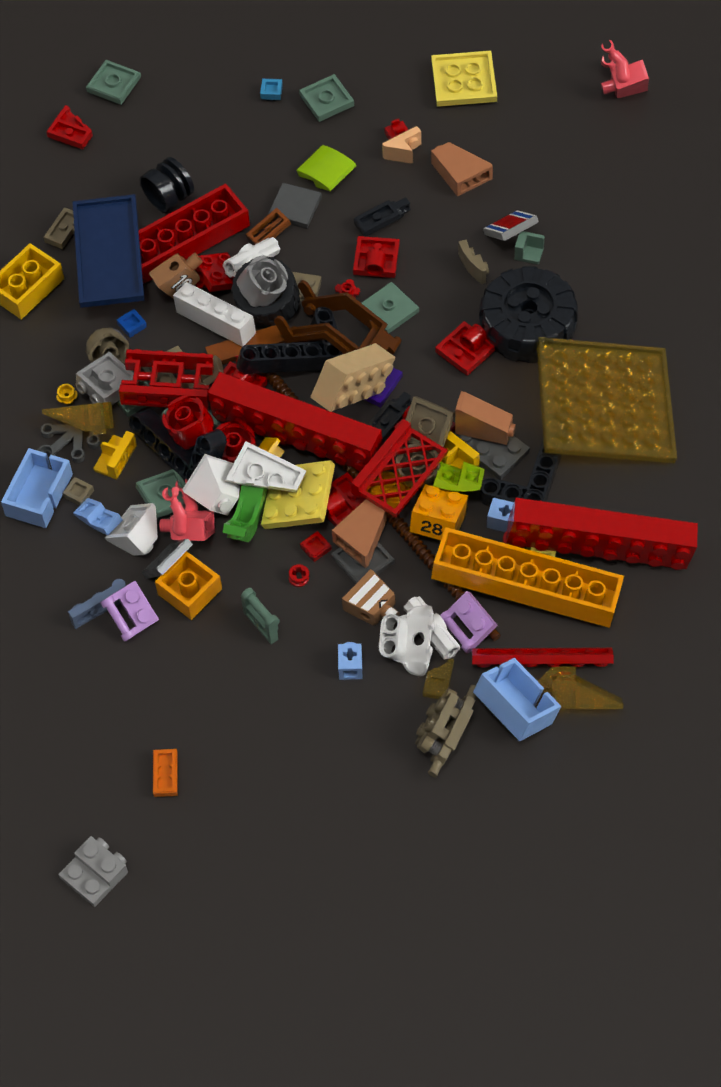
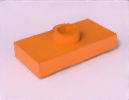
[153,749,178,797]

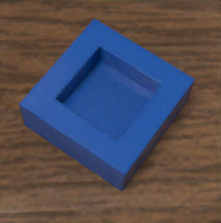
[117,309,147,338]

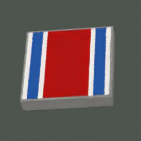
[483,210,539,241]

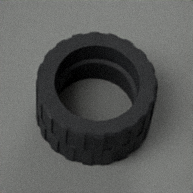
[231,257,300,329]

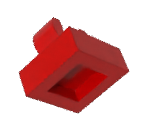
[384,118,408,140]

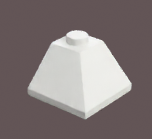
[182,454,240,516]
[105,503,158,556]

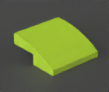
[296,145,356,191]
[433,462,485,492]

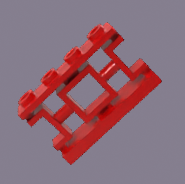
[119,349,214,410]

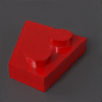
[47,105,93,149]

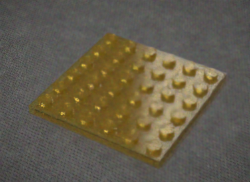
[537,337,677,463]

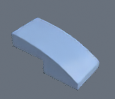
[73,498,123,535]

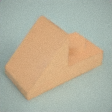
[382,126,422,163]

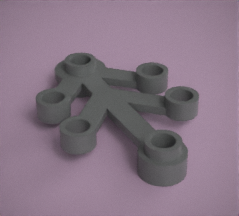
[37,403,105,463]

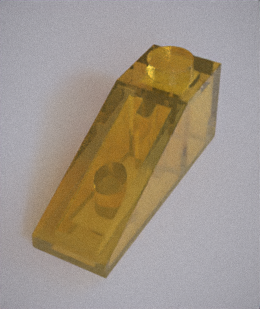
[42,402,114,435]
[551,671,623,709]

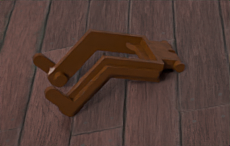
[274,280,402,355]

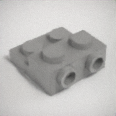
[76,352,134,410]
[58,836,128,908]

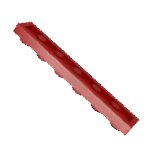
[472,648,614,667]

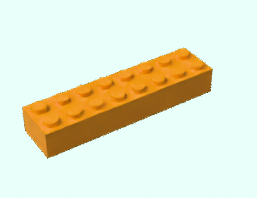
[431,527,624,628]

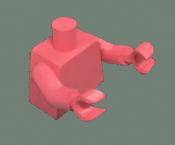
[601,40,649,98]
[159,479,215,541]

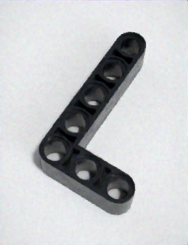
[236,307,342,374]
[129,409,227,480]
[480,416,568,507]

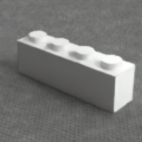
[173,282,256,347]

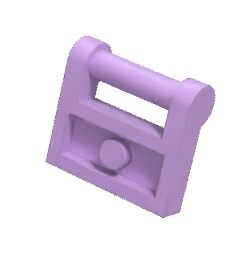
[100,581,159,642]
[440,591,498,653]

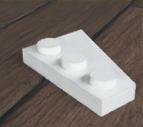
[225,441,306,492]

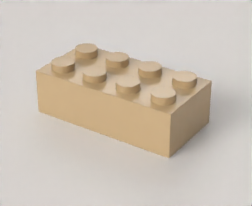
[310,343,396,412]

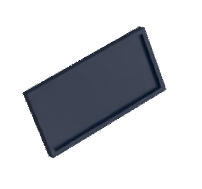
[72,194,145,308]

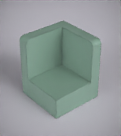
[514,231,545,264]

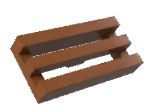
[246,208,291,245]

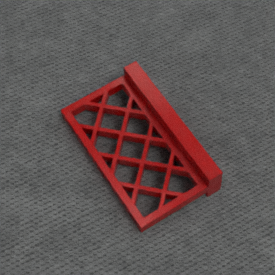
[351,419,448,517]

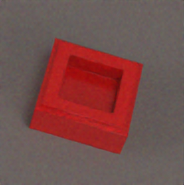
[300,531,332,562]

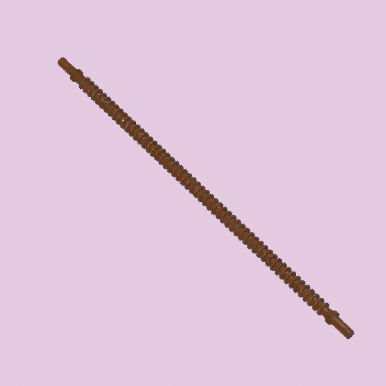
[262,372,501,641]

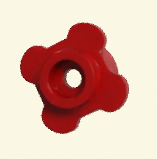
[335,279,360,298]

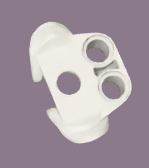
[379,605,435,677]

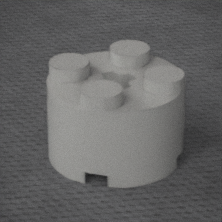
[237,255,288,307]

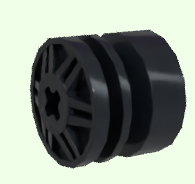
[139,157,195,213]

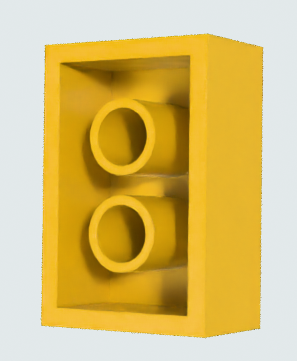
[0,243,64,320]

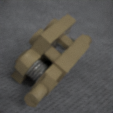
[415,685,476,777]

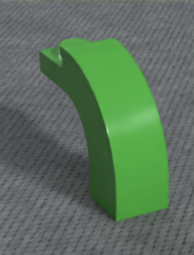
[223,485,268,542]

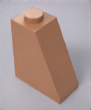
[431,142,493,197]
[455,391,516,445]
[332,499,387,568]

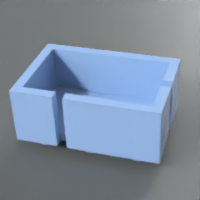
[1,448,73,528]
[473,658,562,741]

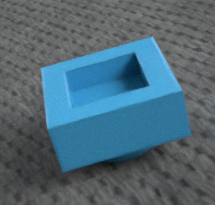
[260,78,283,100]

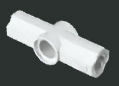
[223,237,280,278]
[404,596,460,660]

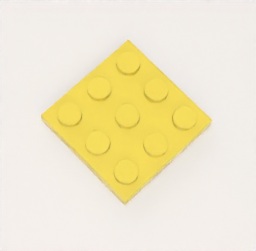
[431,51,497,107]
[261,460,335,529]

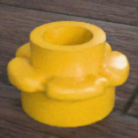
[56,384,78,404]

